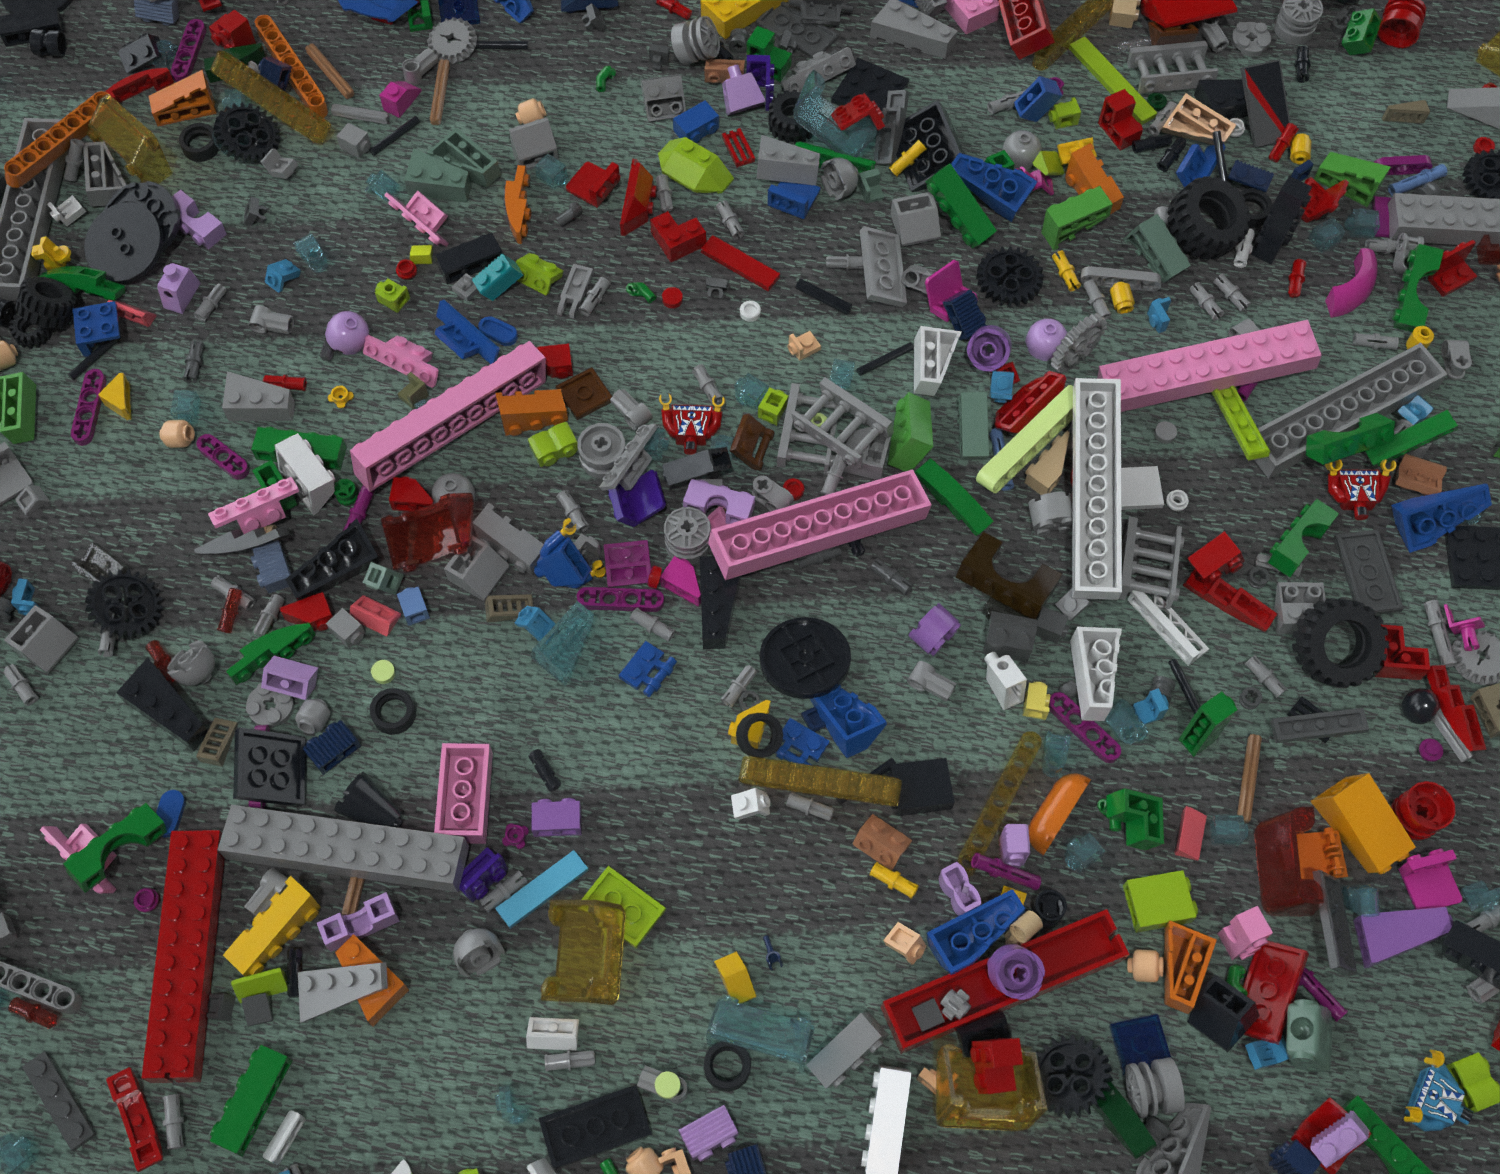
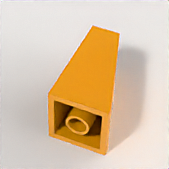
[1310,773,1416,875]

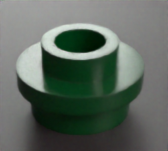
[1147,93,1167,111]

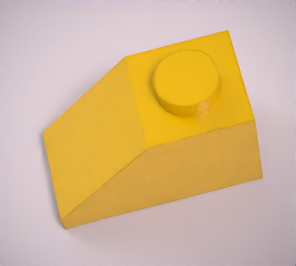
[728,700,771,749]

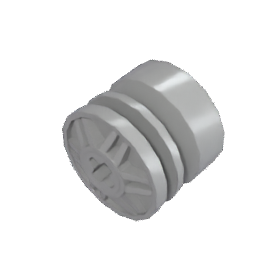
[1274,0,1323,45]
[671,16,720,65]
[664,507,711,564]
[1125,1057,1185,1118]

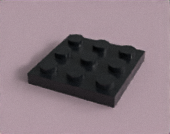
[831,57,910,118]
[1444,525,1500,590]
[233,727,305,807]

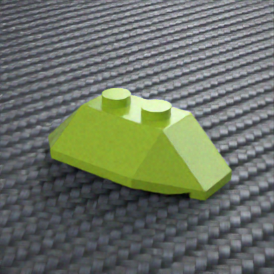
[658,137,734,194]

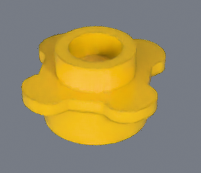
[328,385,354,408]

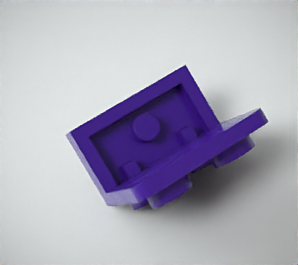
[746,55,774,111]
[608,470,666,527]
[459,847,508,903]

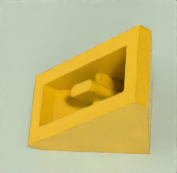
[98,373,131,420]
[714,951,756,1007]

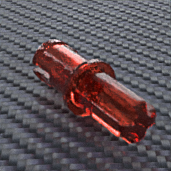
[217,588,242,634]
[145,640,175,682]
[8,997,58,1029]

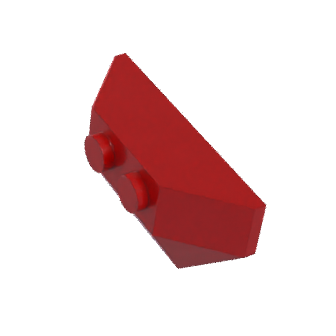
[620,158,657,236]
[995,371,1066,433]

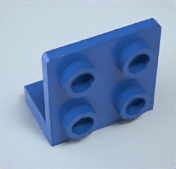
[768,181,820,219]
[73,301,120,357]

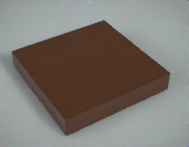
[555,367,612,420]

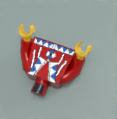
[659,393,726,455]
[1325,459,1396,520]

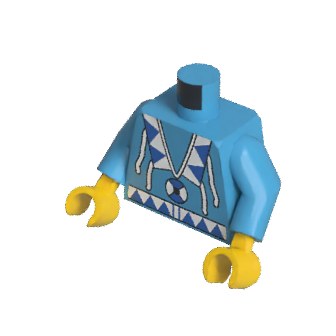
[1404,1049,1473,1132]

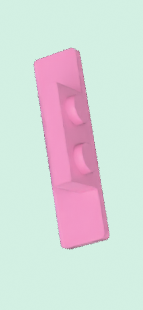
[384,190,449,247]
[363,335,439,388]
[208,477,299,534]
[40,824,117,894]

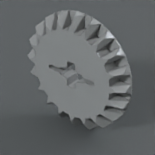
[427,17,477,64]
[1452,629,1500,685]

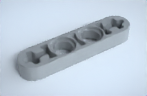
[1081,266,1161,292]

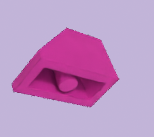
[380,81,422,118]
[660,556,701,607]

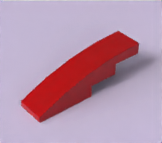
[1183,569,1277,632]
[1426,665,1487,751]

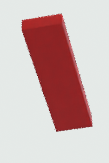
[701,235,780,292]

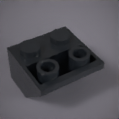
[1187,975,1260,1053]

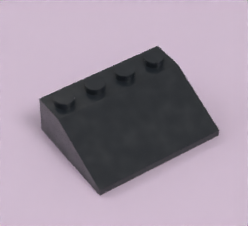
[896,100,965,192]

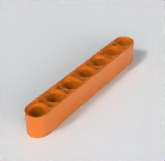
[254,15,328,119]
[4,91,112,188]

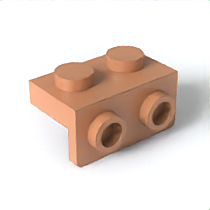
[704,59,745,83]
[1395,454,1447,495]
[853,814,912,870]

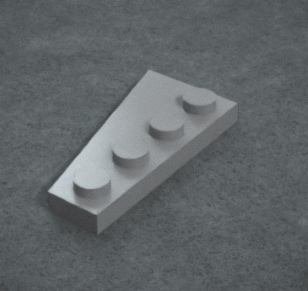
[298,962,388,1023]

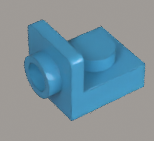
[989,370,1014,403]
[1397,395,1434,425]
[515,606,556,642]

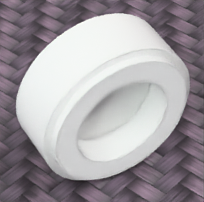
[740,301,761,322]

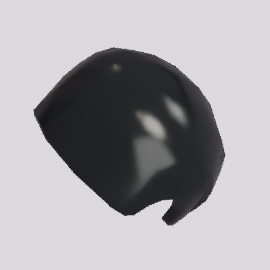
[1401,688,1440,725]

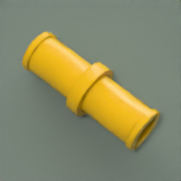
[889,139,927,177]
[1052,250,1081,292]
[869,862,919,899]

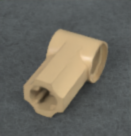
[1004,910,1043,945]

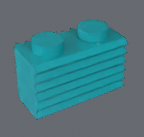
[472,254,523,301]

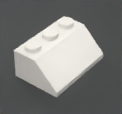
[275,433,336,515]

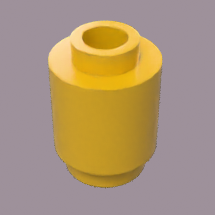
[1290,133,1311,165]
[1110,282,1135,314]
[1406,326,1434,350]

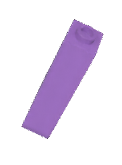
[1353,907,1453,968]

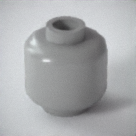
[295,699,330,734]

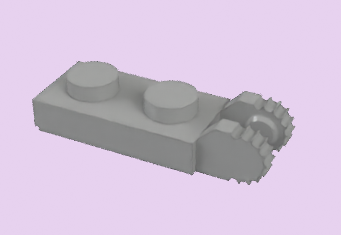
[557,264,594,319]

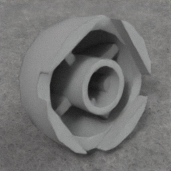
[1002,130,1042,171]
[821,157,858,200]
[431,473,476,517]
[167,640,215,686]
[453,928,505,977]

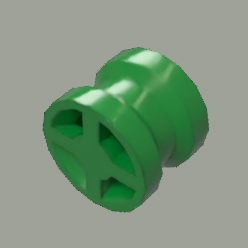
[334,479,358,506]

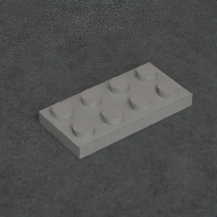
[860,226,907,307]

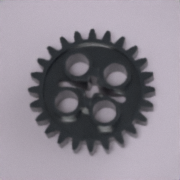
[213,102,281,164]
[1462,149,1500,199]
[976,246,1044,307]
[85,569,163,640]
[1029,1034,1113,1119]

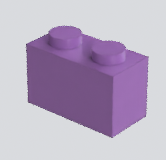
[532,798,581,837]

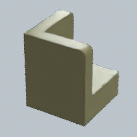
[398,372,429,410]

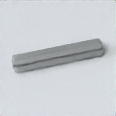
[331,104,389,124]
[1432,709,1473,762]

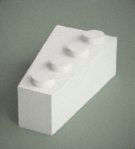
[1070,627,1122,721]
[861,1064,911,1174]

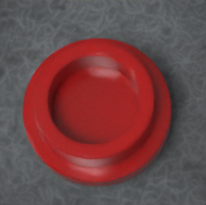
[396,259,417,279]

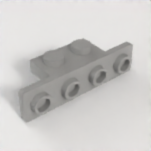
[781,47,856,92]
[599,423,658,491]

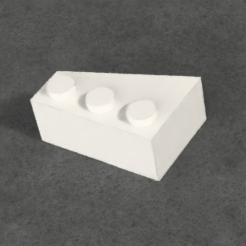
[914,326,961,396]

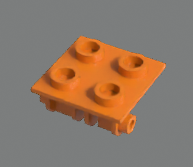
[1290,827,1348,881]

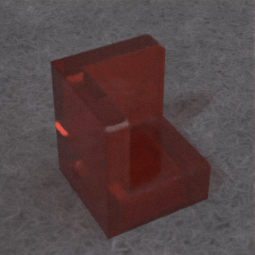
[1476,234,1500,265]

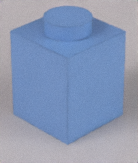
[397,587,430,626]

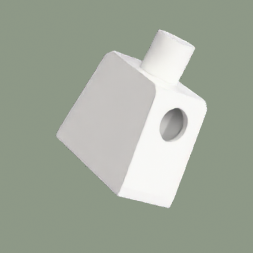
[984,652,1027,710]

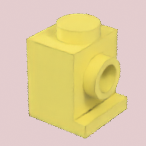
[1023,682,1050,720]

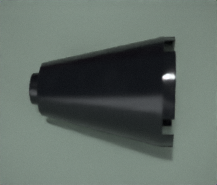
[334,772,404,828]

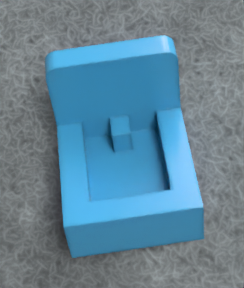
[265,259,301,293]
[1147,297,1171,333]
[11,579,40,616]
[1133,688,1169,725]
[1245,1035,1289,1070]

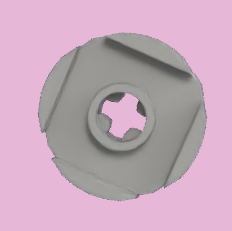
[1231,22,1271,56]
[246,682,295,728]

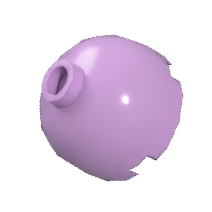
[325,311,369,355]
[1025,319,1067,361]

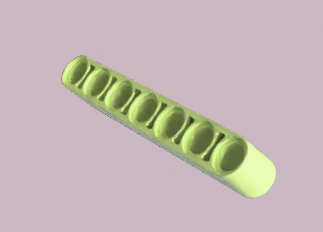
[976,385,1073,493]

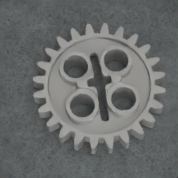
[1050,313,1107,373]

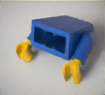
[534,518,606,589]

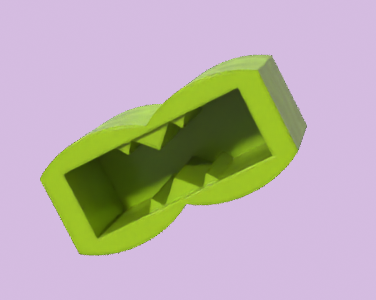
[527,422,578,467]
[1446,1052,1500,1113]

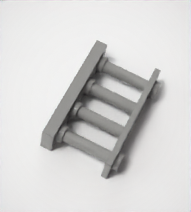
[1127,41,1219,94]
[791,377,894,470]
[777,383,838,475]
[1119,516,1185,609]

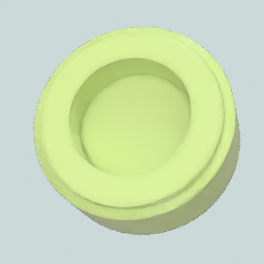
[371,660,395,684]
[655,1071,681,1099]

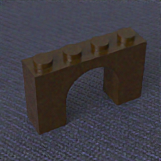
[955,532,1062,619]

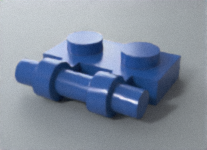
[619,641,677,697]
[775,718,830,774]

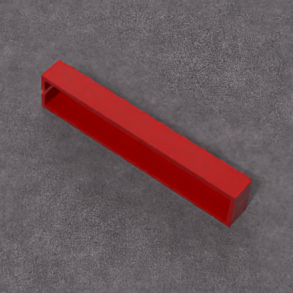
[141,830,225,1083]
[880,909,1129,1054]

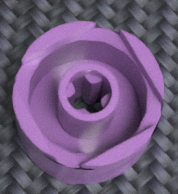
[967,325,1012,371]
[908,603,961,656]
[987,944,1045,1000]

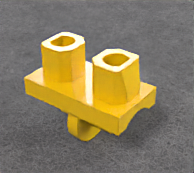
[1057,137,1097,165]
[31,236,71,270]

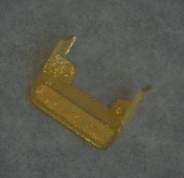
[87,94,173,184]

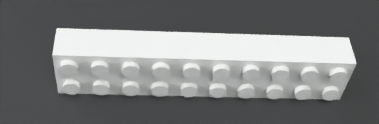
[1072,378,1122,600]

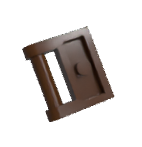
[730,414,775,471]

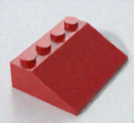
[1141,0,1237,28]

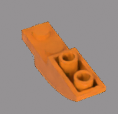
[505,165,531,244]

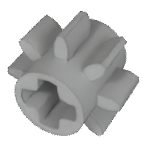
[940,989,971,1020]

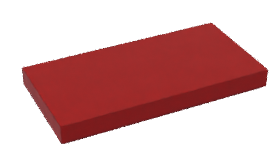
[1243,941,1309,1045]

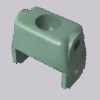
[1286,999,1332,1072]

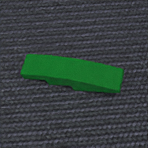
[915,458,994,536]

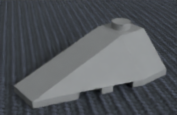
[1447,87,1500,131]

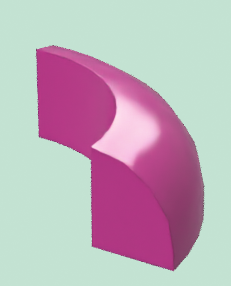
[1325,248,1378,318]

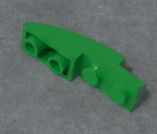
[38,266,125,301]
[226,623,316,685]

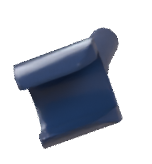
[763,935,783,971]

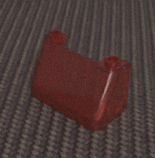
[381,493,474,573]
[1255,807,1324,916]

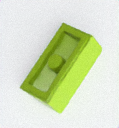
[1032,151,1065,175]
[231,968,288,1003]

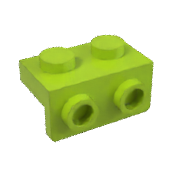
[516,253,564,295]

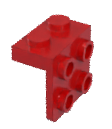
[831,93,885,130]
[566,162,620,208]
[1301,177,1349,223]

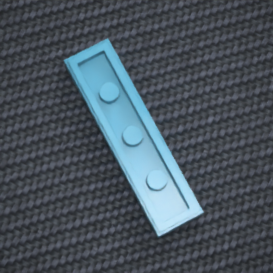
[495,850,589,929]

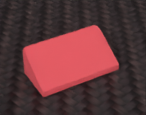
[107,300,156,327]
[349,595,401,637]
[1175,806,1207,861]

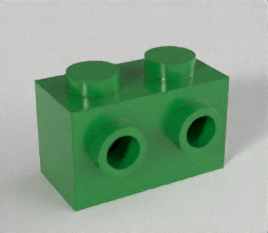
[1341,8,1382,55]

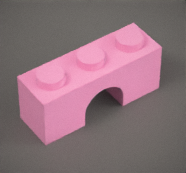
[1218,906,1273,960]

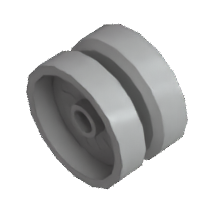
[577,423,626,479]

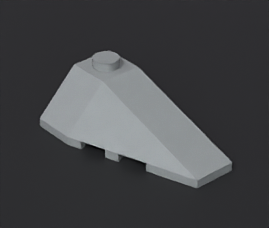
[1135,1102,1211,1174]

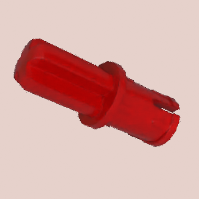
[656,0,692,20]
[1269,123,1299,162]
[1288,259,1307,298]
[262,374,307,391]

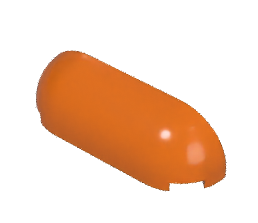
[1029,773,1091,855]

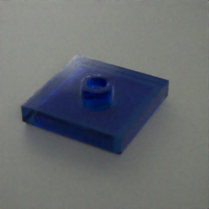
[438,0,480,25]
[1109,1014,1171,1075]

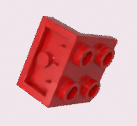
[1427,240,1477,297]
[1290,1098,1371,1174]

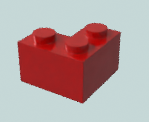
[209,9,256,49]
[1098,89,1143,151]
[650,211,706,262]
[1188,531,1245,583]
[1374,624,1430,680]
[970,1038,1023,1094]

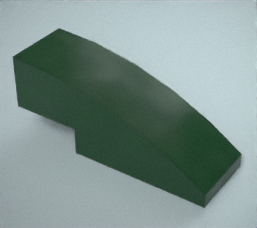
[204,43,266,83]
[1086,1082,1157,1159]

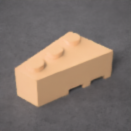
[1162,93,1236,145]

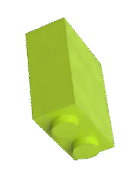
[1123,870,1198,933]

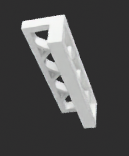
[1128,583,1209,666]

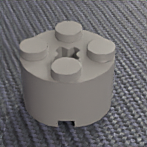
[1028,492,1073,536]

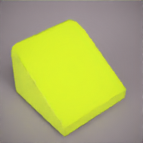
[410,245,433,264]

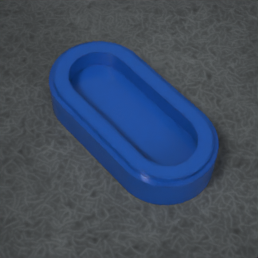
[478,316,518,346]
[156,790,186,838]

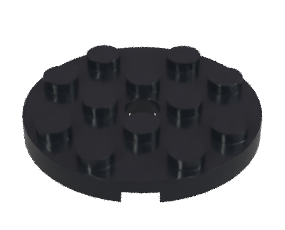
[104,181,180,253]

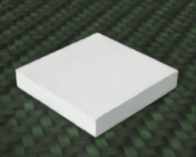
[1121,466,1164,510]

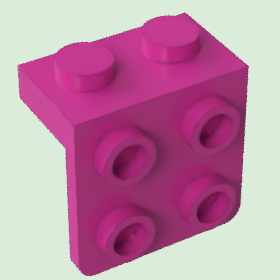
[925,260,978,322]
[1398,849,1462,910]

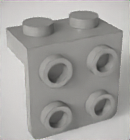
[0,442,34,506]

